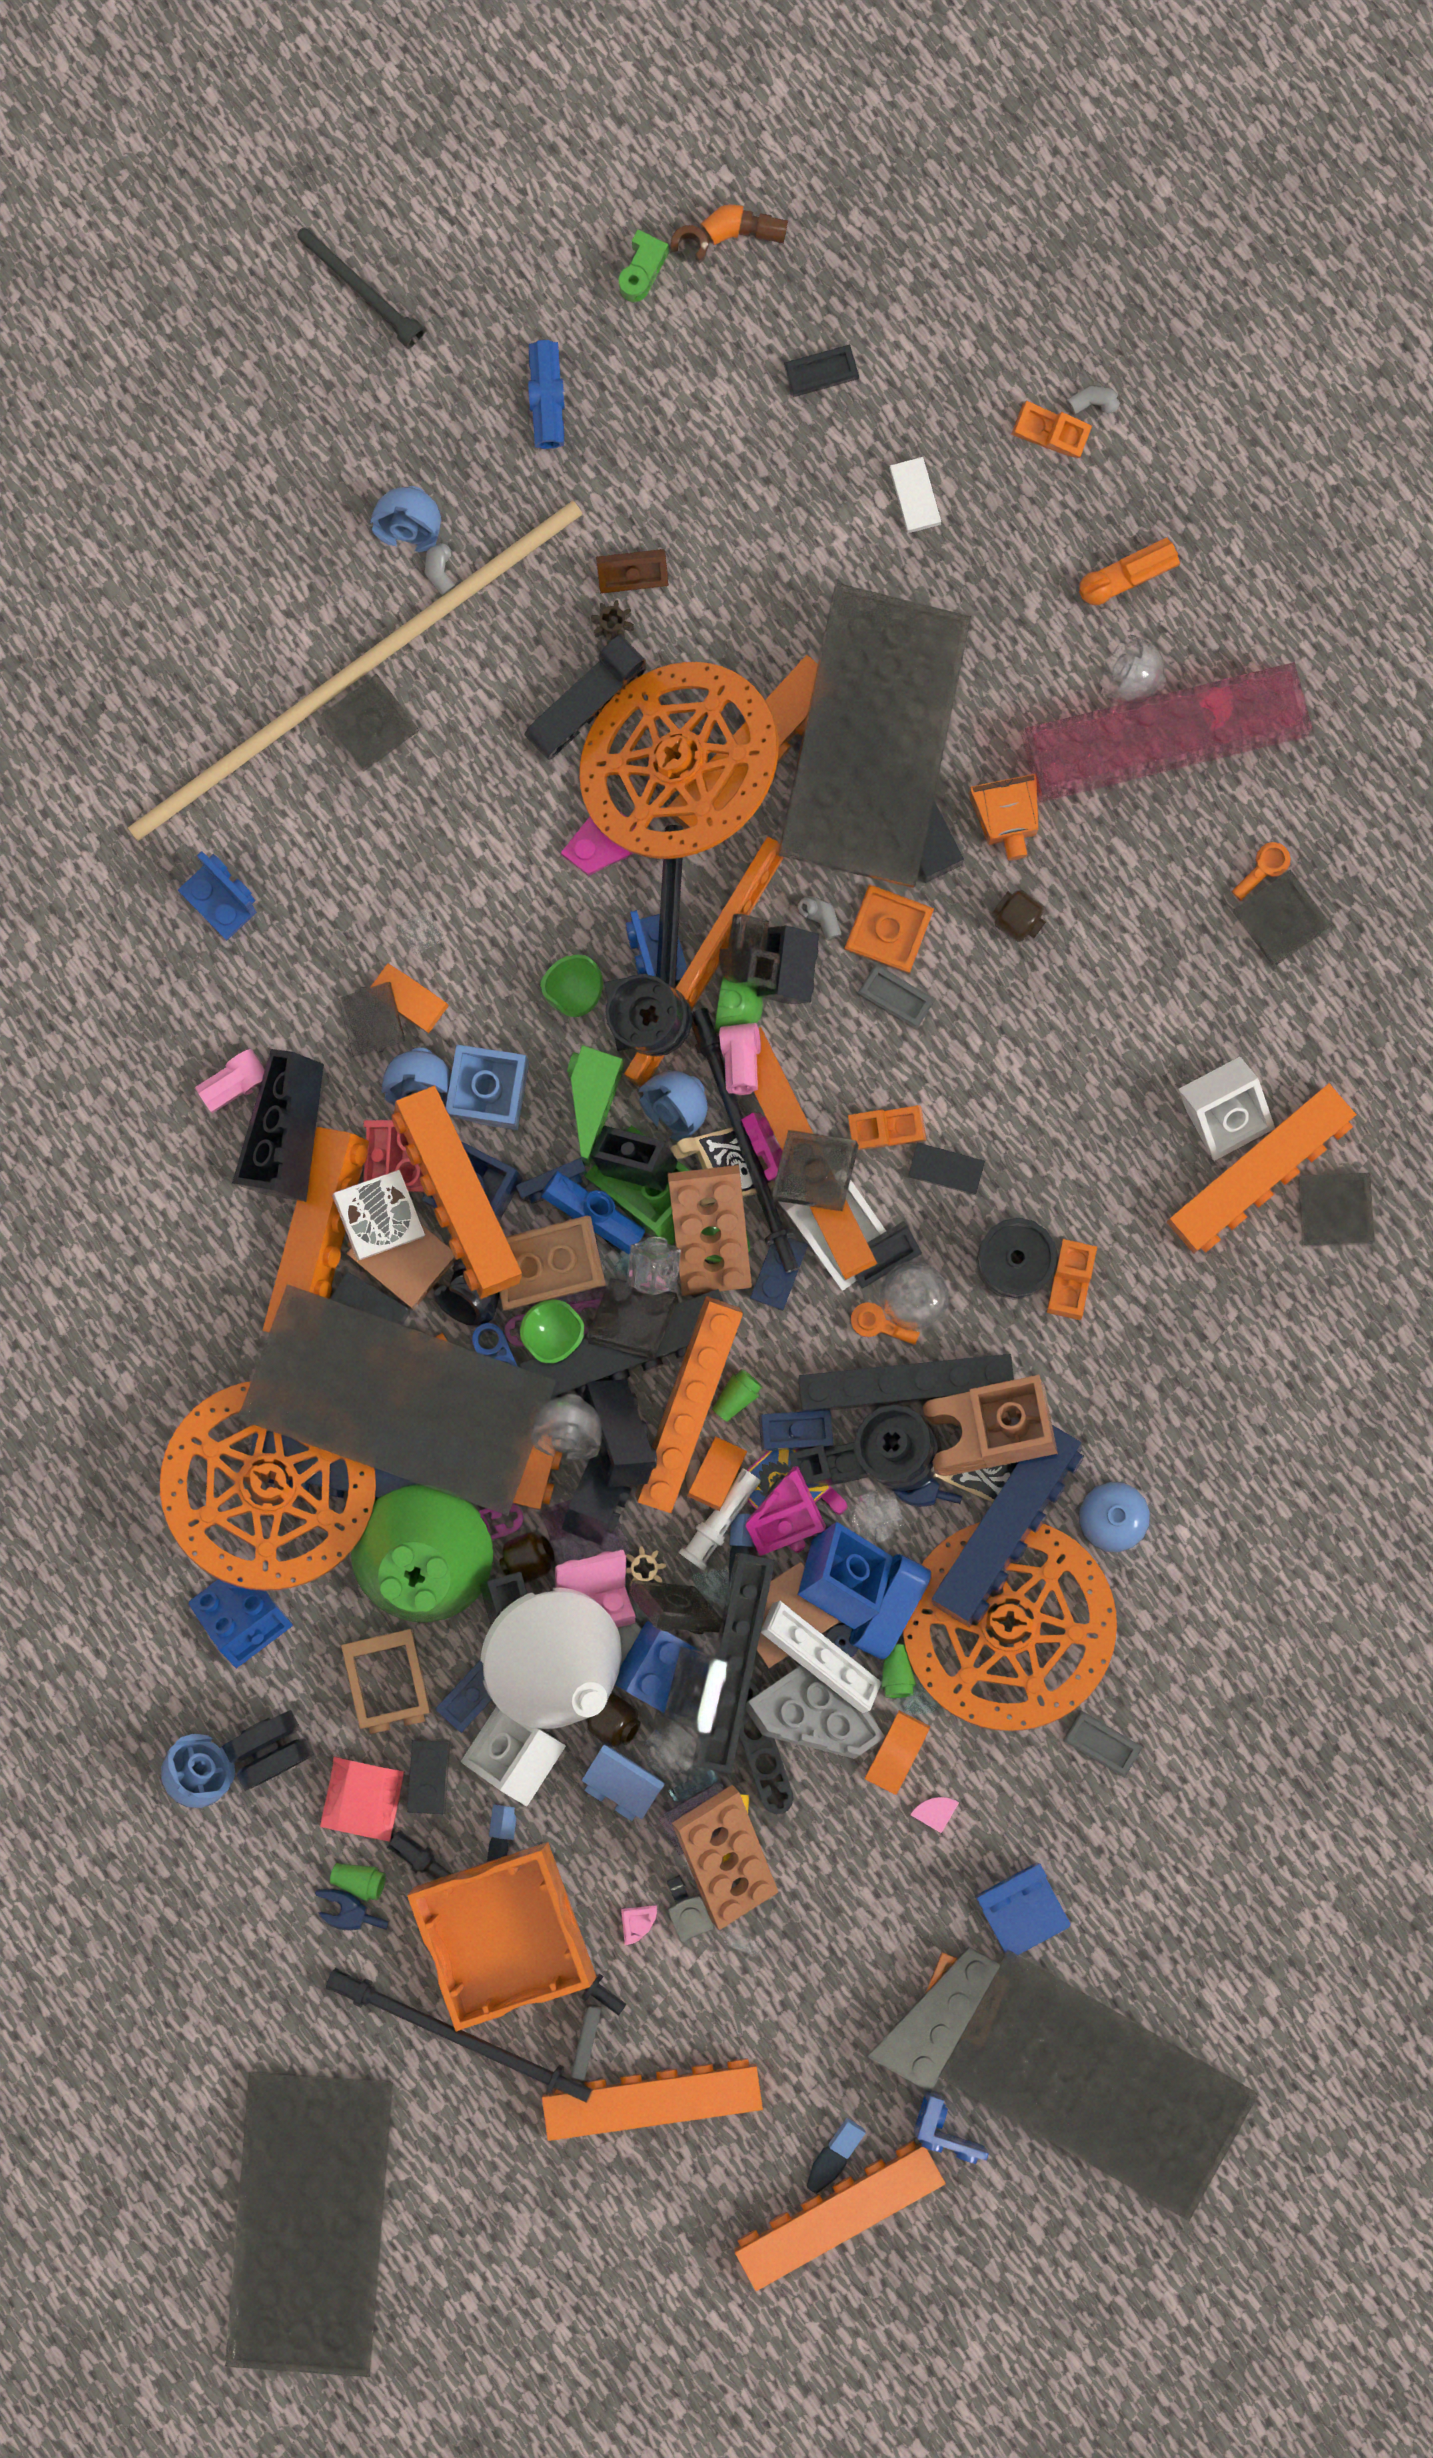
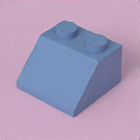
[446,1044,529,1130]
[582,1744,665,1821]

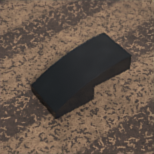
[789,1442,868,1488]

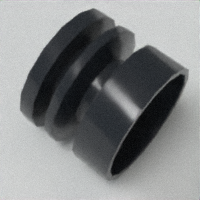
[605,974,693,1057]

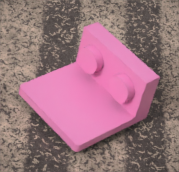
[555,1550,635,1628]

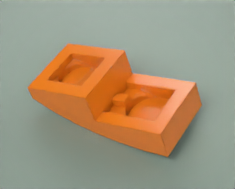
[1011,401,1092,458]
[368,963,449,1034]
[848,1105,926,1150]
[1046,1239,1097,1320]
[687,1436,747,1511]
[865,1710,931,1795]

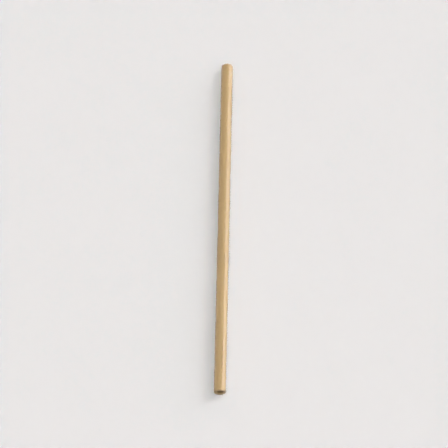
[128,500,583,842]

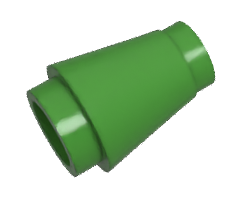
[712,1369,762,1422]
[881,1644,916,1698]
[330,1863,386,1902]

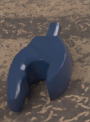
[892,1477,962,1507]
[315,1889,389,1931]

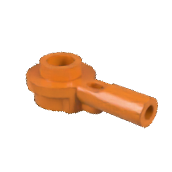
[1231,842,1291,901]
[850,1302,920,1345]

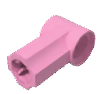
[719,1023,761,1095]
[195,1049,265,1114]

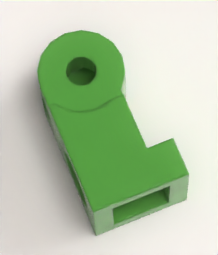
[618,230,669,302]

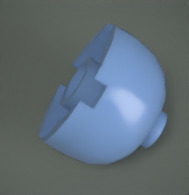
[370,486,441,552]
[381,1048,451,1108]
[639,1070,708,1141]
[1079,1482,1150,1552]
[161,1734,235,1808]

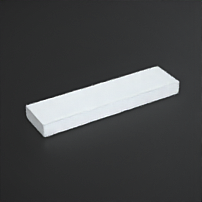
[760,1601,881,1713]

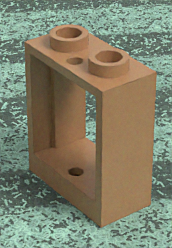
[341,1629,432,1734]

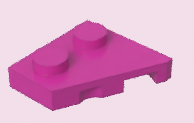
[561,803,640,876]
[741,1113,793,1181]
[745,1466,826,1556]

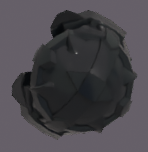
[433,1258,501,1325]

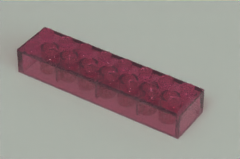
[1022,662,1313,803]

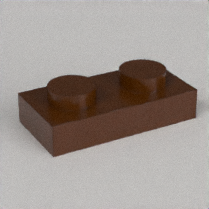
[596,549,669,594]

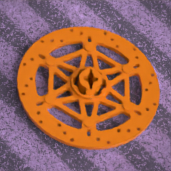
[579,662,779,859]
[160,1380,376,1591]
[903,1522,1117,1731]

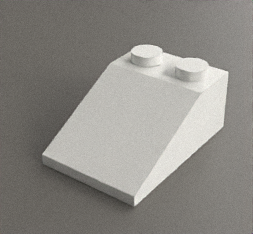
[776,1158,886,1291]

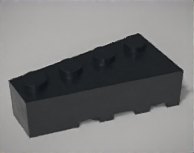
[232,1049,324,1202]

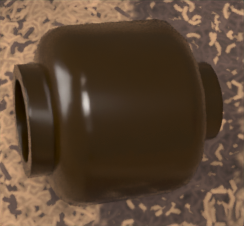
[992,890,1046,942]
[499,1531,555,1584]
[587,1694,641,1747]

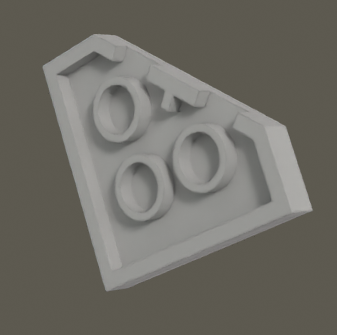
[745,1665,885,1759]

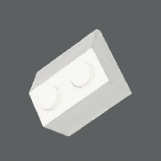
[1179,1057,1275,1161]
[461,1706,566,1806]

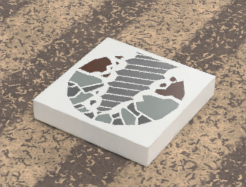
[332,1170,425,1261]

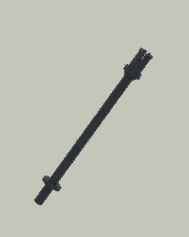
[691,1008,799,1273]
[387,1829,627,2016]
[326,1967,593,2103]

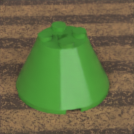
[351,1484,493,1623]

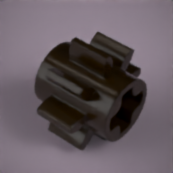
[591,600,634,644]

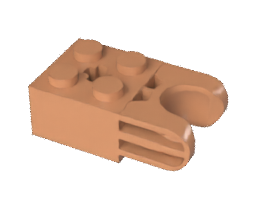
[923,1375,1058,1476]

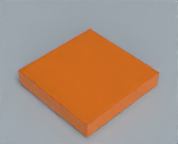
[844,884,934,974]

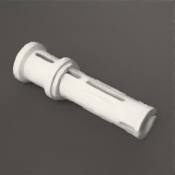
[678,1468,761,1571]

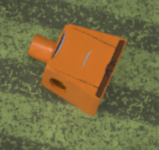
[968,774,1038,861]

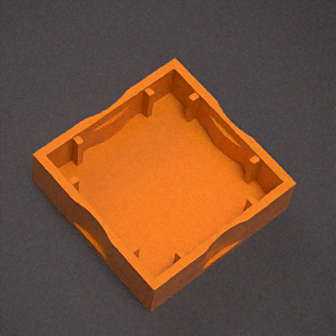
[407,1842,596,2031]

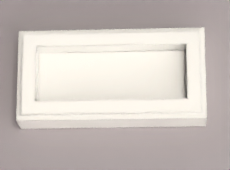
[889,457,941,533]

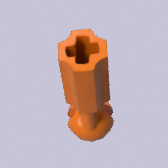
[1079,537,1180,605]

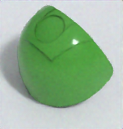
[540,955,603,1017]
[715,974,763,1033]
[520,1299,584,1363]

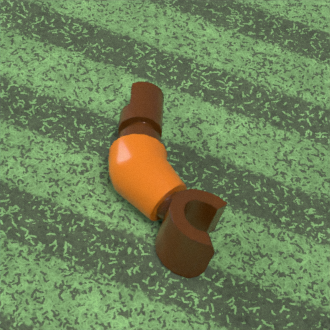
[670,204,788,264]

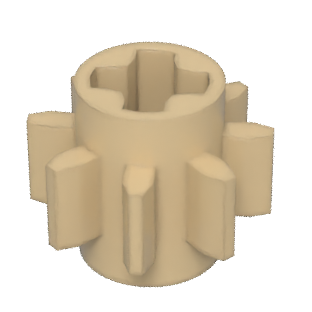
[626,1546,666,1591]

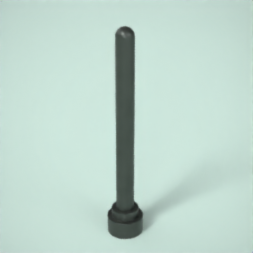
[297,228,426,349]

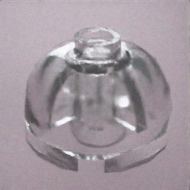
[1101,634,1166,707]
[879,1261,949,1332]
[531,1395,603,1461]

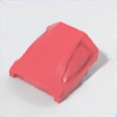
[363,1120,424,1192]
[320,1757,405,1842]

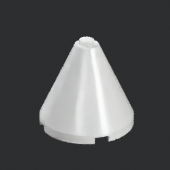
[481,1588,622,1729]

